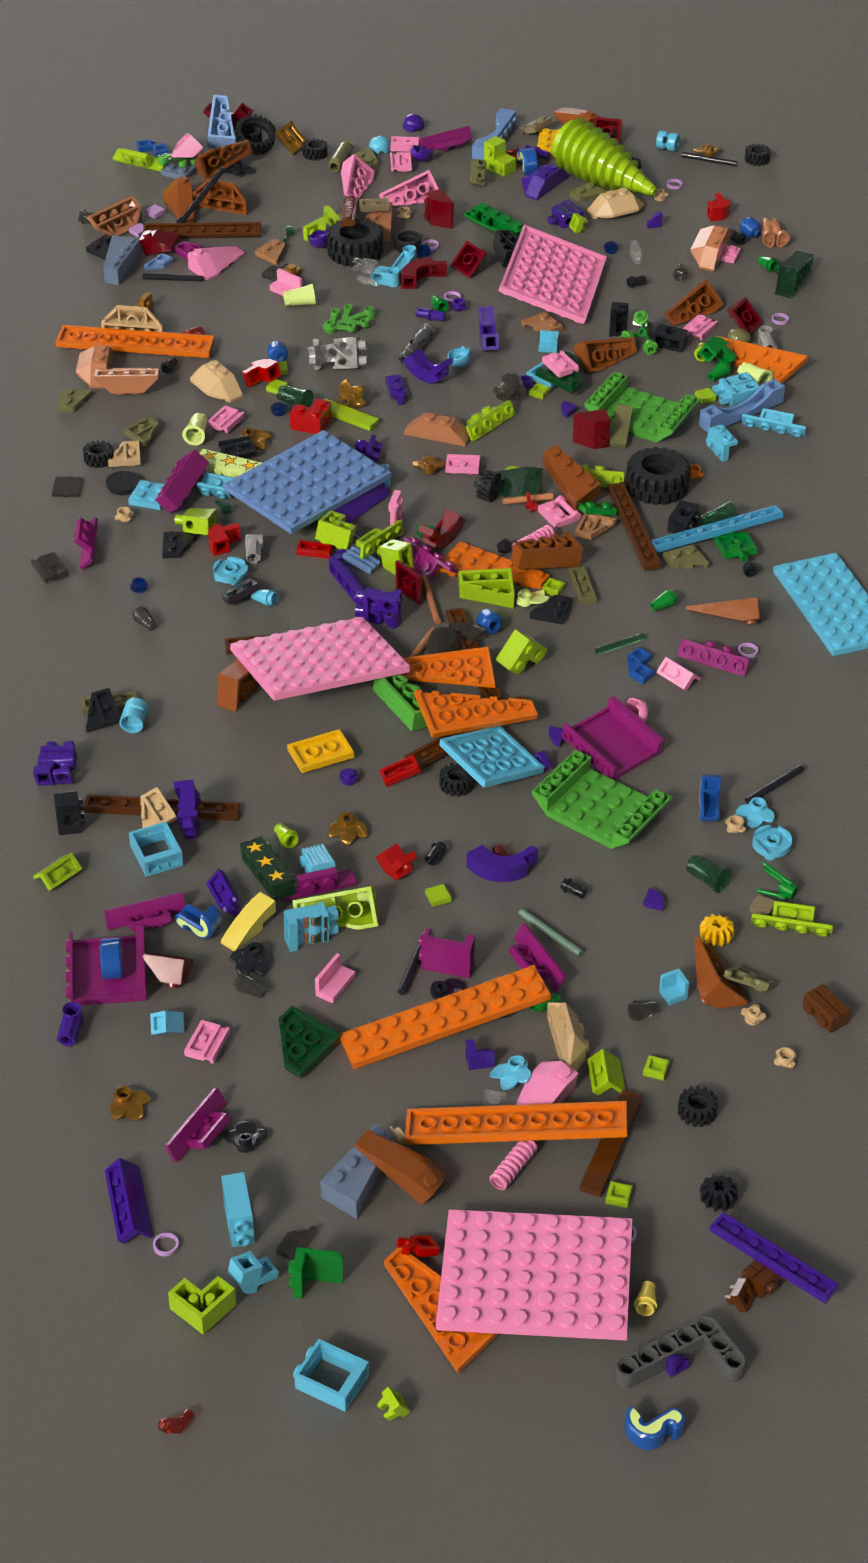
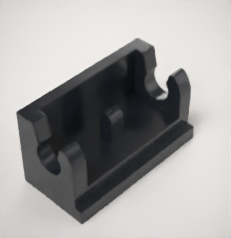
[609,302,629,337]

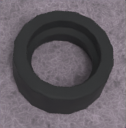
[394,230,422,253]

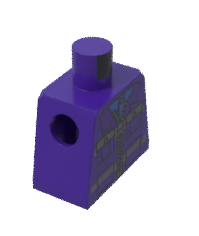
[547,199,584,228]

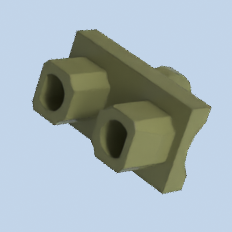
[470,159,486,187]

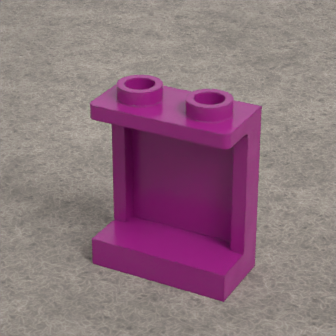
[419,927,475,979]

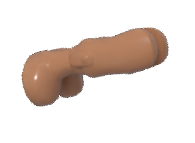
[762,217,790,248]

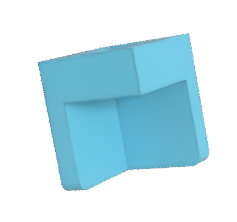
[538,330,559,353]
[659,968,689,1006]
[150,1011,184,1035]

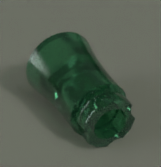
[277,385,313,407]
[699,501,738,526]
[686,855,732,893]

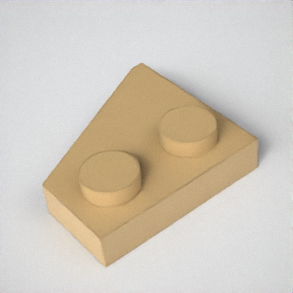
[108,441,141,467]
[140,787,177,832]

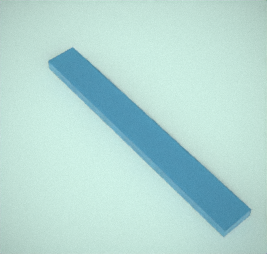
[651,505,783,553]

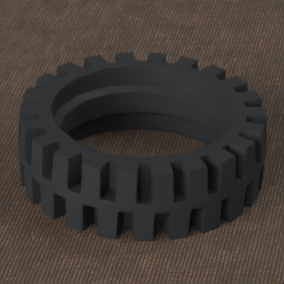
[234,114,276,155]

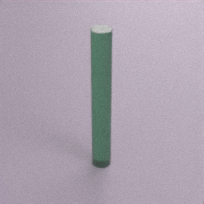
[595,633,646,655]

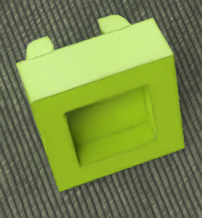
[569,213,588,234]
[377,1387,411,1420]

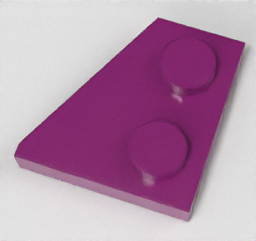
[173,241,211,260]

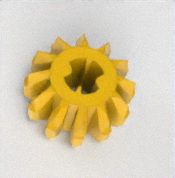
[699,914,734,947]

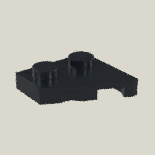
[162,531,197,558]
[530,595,572,625]

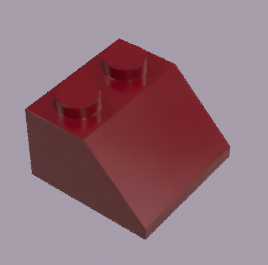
[424,189,454,229]
[572,409,611,449]

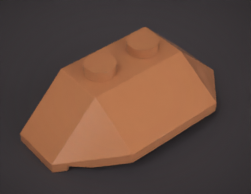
[87,195,141,237]
[690,225,733,272]
[76,345,114,388]
[94,368,159,395]
[404,412,470,446]

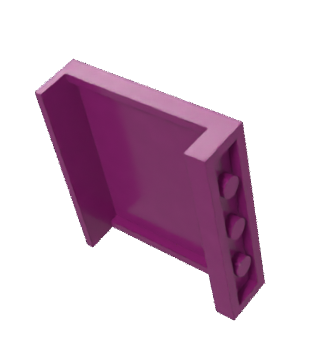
[562,696,664,780]
[66,926,147,1006]

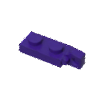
[385,375,407,405]
[206,869,242,917]

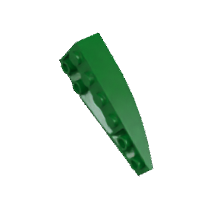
[464,202,524,238]

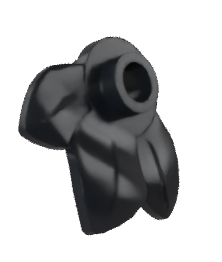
[224,160,252,176]
[229,942,268,977]
[430,978,465,1000]
[223,1120,267,1153]

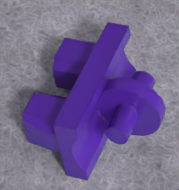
[355,434,383,462]

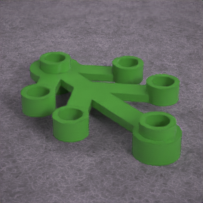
[158,149,204,167]
[323,304,375,334]

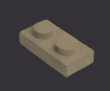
[359,198,389,213]

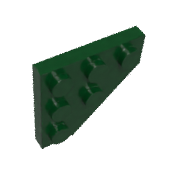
[535,351,582,394]
[279,1005,342,1079]

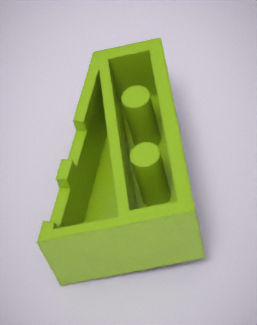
[458,568,514,609]

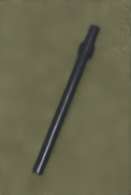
[176,167,226,223]

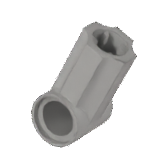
[758,325,777,349]
[245,534,263,564]

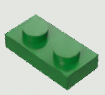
[579,501,617,516]

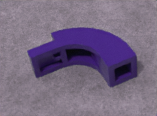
[478,306,499,351]
[403,348,453,383]
[466,844,538,882]

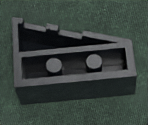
[493,229,518,268]

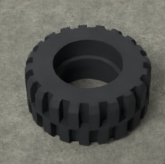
[327,218,383,267]
[626,447,690,505]

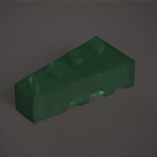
[775,251,814,299]

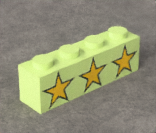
[200,449,262,478]

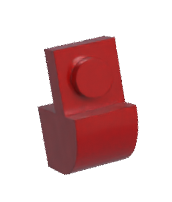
[707,193,730,221]
[242,359,282,387]
[208,523,241,556]
[376,843,417,880]

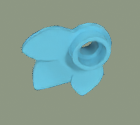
[735,797,774,828]
[489,1055,531,1090]

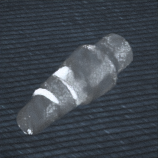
[357,275,379,287]

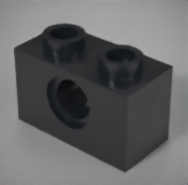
[653,324,688,353]
[667,500,701,534]
[54,791,85,835]

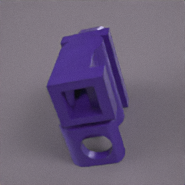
[354,587,402,629]
[33,741,78,785]
[174,780,201,839]

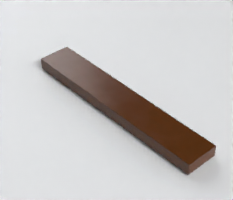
[579,1089,644,1197]

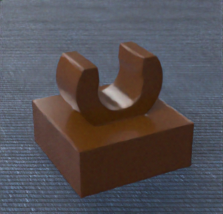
[724,1278,755,1312]

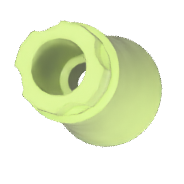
[283,284,316,307]
[737,362,773,386]
[182,413,207,446]

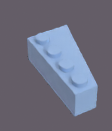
[208,95,235,148]

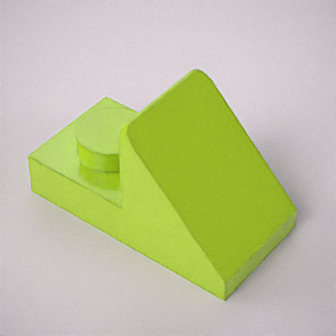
[303,216,327,242]

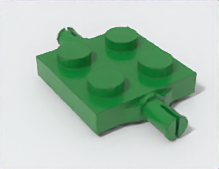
[713,531,757,562]

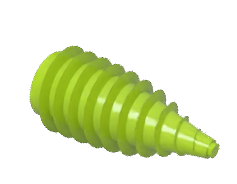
[552,117,657,196]

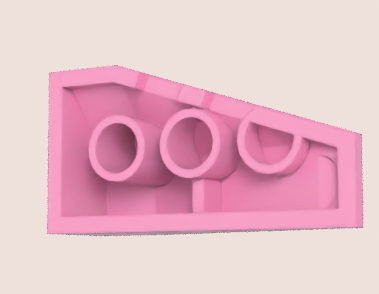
[171,133,203,157]
[341,154,375,200]
[379,170,439,207]
[187,246,245,281]
[516,1061,579,1105]

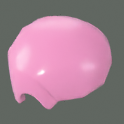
[625,698,649,723]

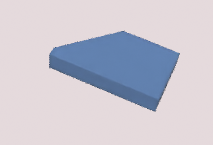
[144,253,174,270]

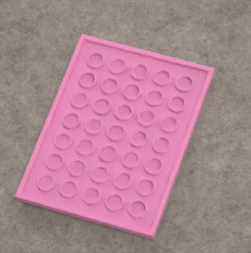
[498,224,607,324]
[230,617,410,701]
[436,1209,632,1341]

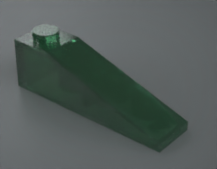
[474,467,543,503]

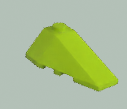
[292,886,379,930]

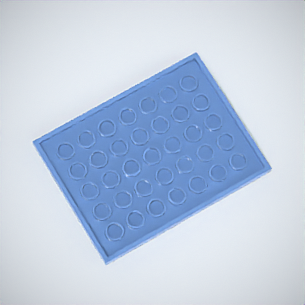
[224,430,391,534]

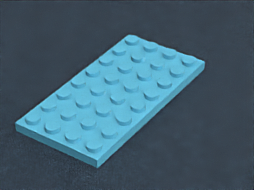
[773,553,868,656]

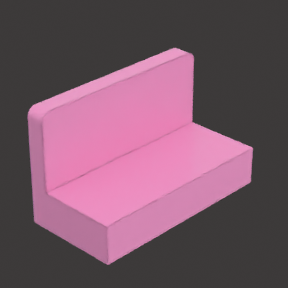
[270,269,302,296]
[656,657,701,691]
[315,953,355,1004]

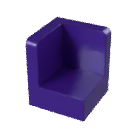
[465,1039,495,1070]

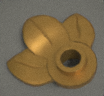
[693,144,721,157]
[338,379,366,408]
[241,427,272,450]
[413,456,445,475]
[329,812,368,846]
[109,1086,151,1121]

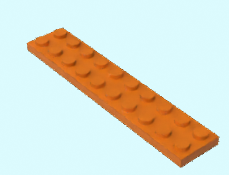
[55,325,215,358]
[340,965,551,1070]
[404,1101,627,1145]

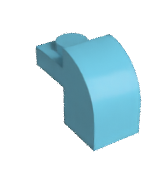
[228,1251,279,1294]

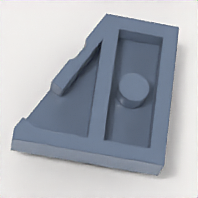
[161,164,197,179]

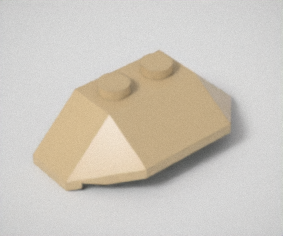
[587,188,644,219]
[101,305,163,332]
[190,360,243,403]
[547,1002,589,1071]

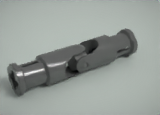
[396,323,435,366]

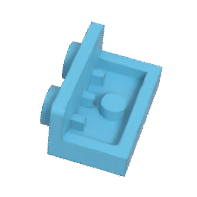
[706,425,738,462]
[197,473,234,499]

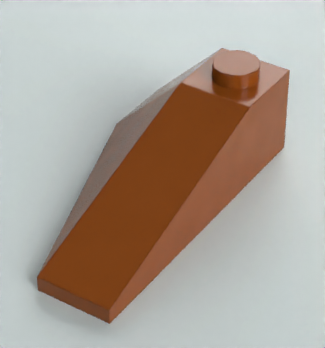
[194,140,252,180]
[163,177,195,222]
[664,279,724,326]
[354,1129,447,1205]

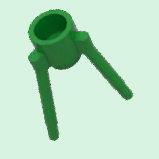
[756,861,799,901]

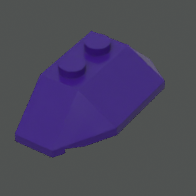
[522,164,569,201]

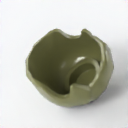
[727,328,751,343]

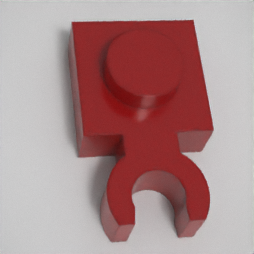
[396,1235,440,1258]

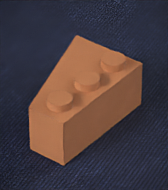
[364,202,393,242]

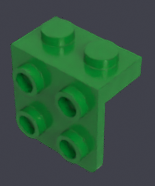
[288,1247,343,1299]

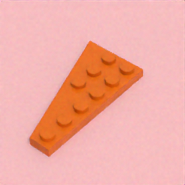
[716,336,808,384]
[436,541,550,589]
[401,647,495,688]
[414,690,538,738]
[384,1247,499,1374]

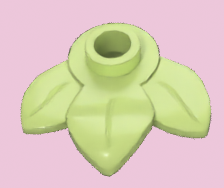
[516,588,549,607]

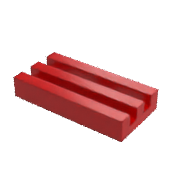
[296,540,333,559]
[379,754,421,787]

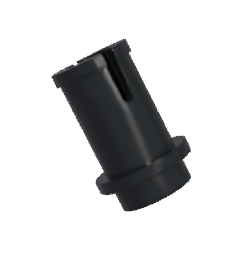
[730,229,747,245]
[626,275,647,288]
[161,356,178,373]
[425,841,446,866]
[560,878,587,899]

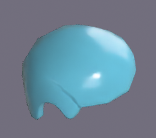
[369,136,390,154]
[447,346,471,368]

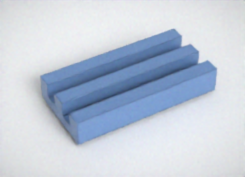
[342,546,381,574]

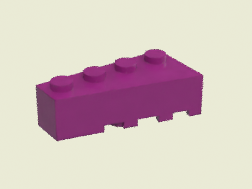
[155,449,209,513]

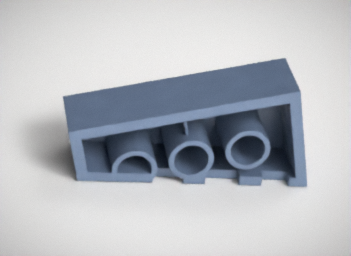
[103,235,141,285]
[320,1124,393,1219]

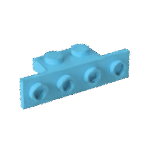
[742,408,806,437]

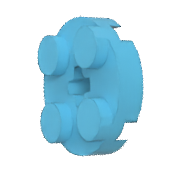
[213,557,248,585]
[752,825,792,860]

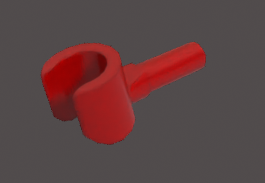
[525,492,538,512]

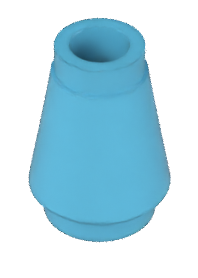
[251,589,279,607]

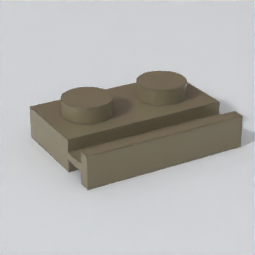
[520,116,553,134]

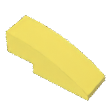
[221,892,276,951]

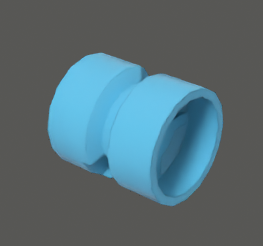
[656,130,680,152]
[119,698,149,733]

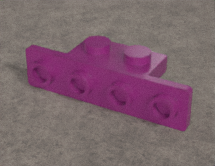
[420,126,472,151]
[74,517,98,569]
[403,536,460,579]
[677,639,750,677]
[275,867,357,902]
[104,892,186,932]
[508,923,566,991]
[165,1088,230,1162]

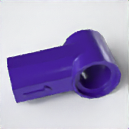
[57,1002,84,1047]

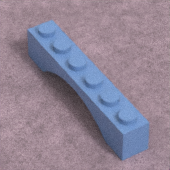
[472,108,517,160]
[699,379,785,432]

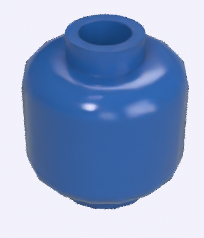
[739,217,761,239]
[267,341,288,362]
[476,609,503,635]

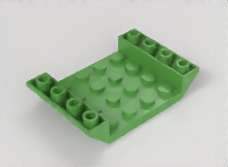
[585,372,700,442]
[532,750,672,849]

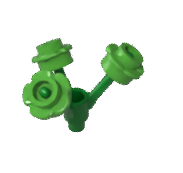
[620,310,658,355]

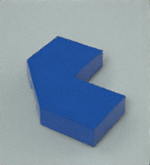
[136,140,169,157]
[627,647,655,684]

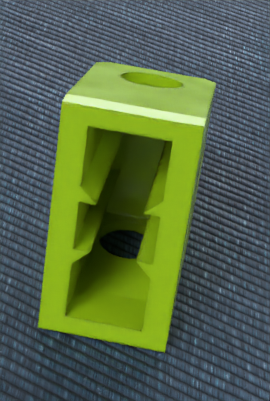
[175,508,217,535]
[377,540,414,575]

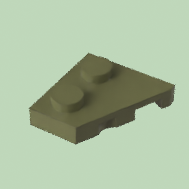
[350,147,379,169]
[569,182,607,202]
[57,388,92,413]
[124,416,159,447]
[663,544,709,569]
[723,966,775,993]

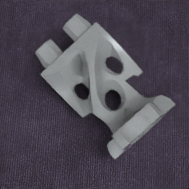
[308,337,369,370]

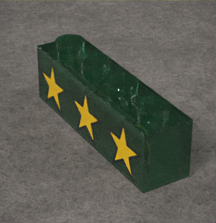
[240,836,297,902]

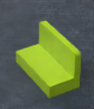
[323,205,341,227]
[33,852,82,890]
[587,1049,625,1096]

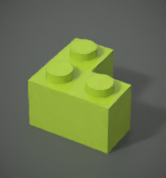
[484,136,516,177]
[315,510,356,550]
[495,629,548,675]
[168,1276,236,1335]

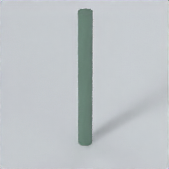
[518,908,583,957]

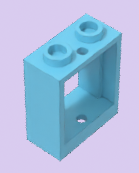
[129,821,183,877]
[221,1172,255,1247]
[293,1339,369,1412]

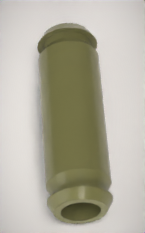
[328,140,353,173]

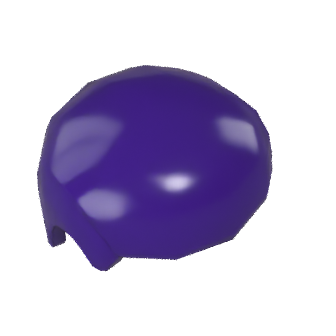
[403,114,425,132]
[410,145,433,162]
[308,229,328,248]

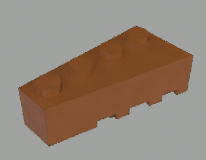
[543,444,601,511]
[511,531,584,570]
[217,659,258,712]

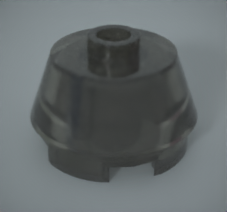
[493,372,525,403]
[426,627,462,654]

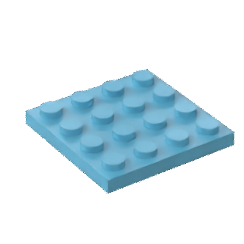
[439,726,545,788]

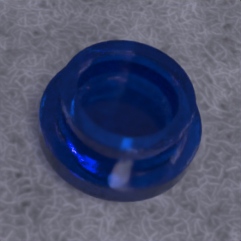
[604,241,618,254]
[417,245,431,258]
[271,402,287,416]
[130,577,148,593]

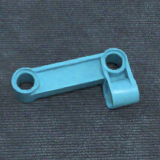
[371,245,417,287]

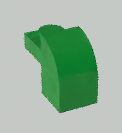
[698,337,737,364]

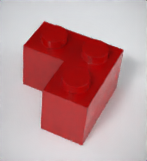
[290,399,332,434]

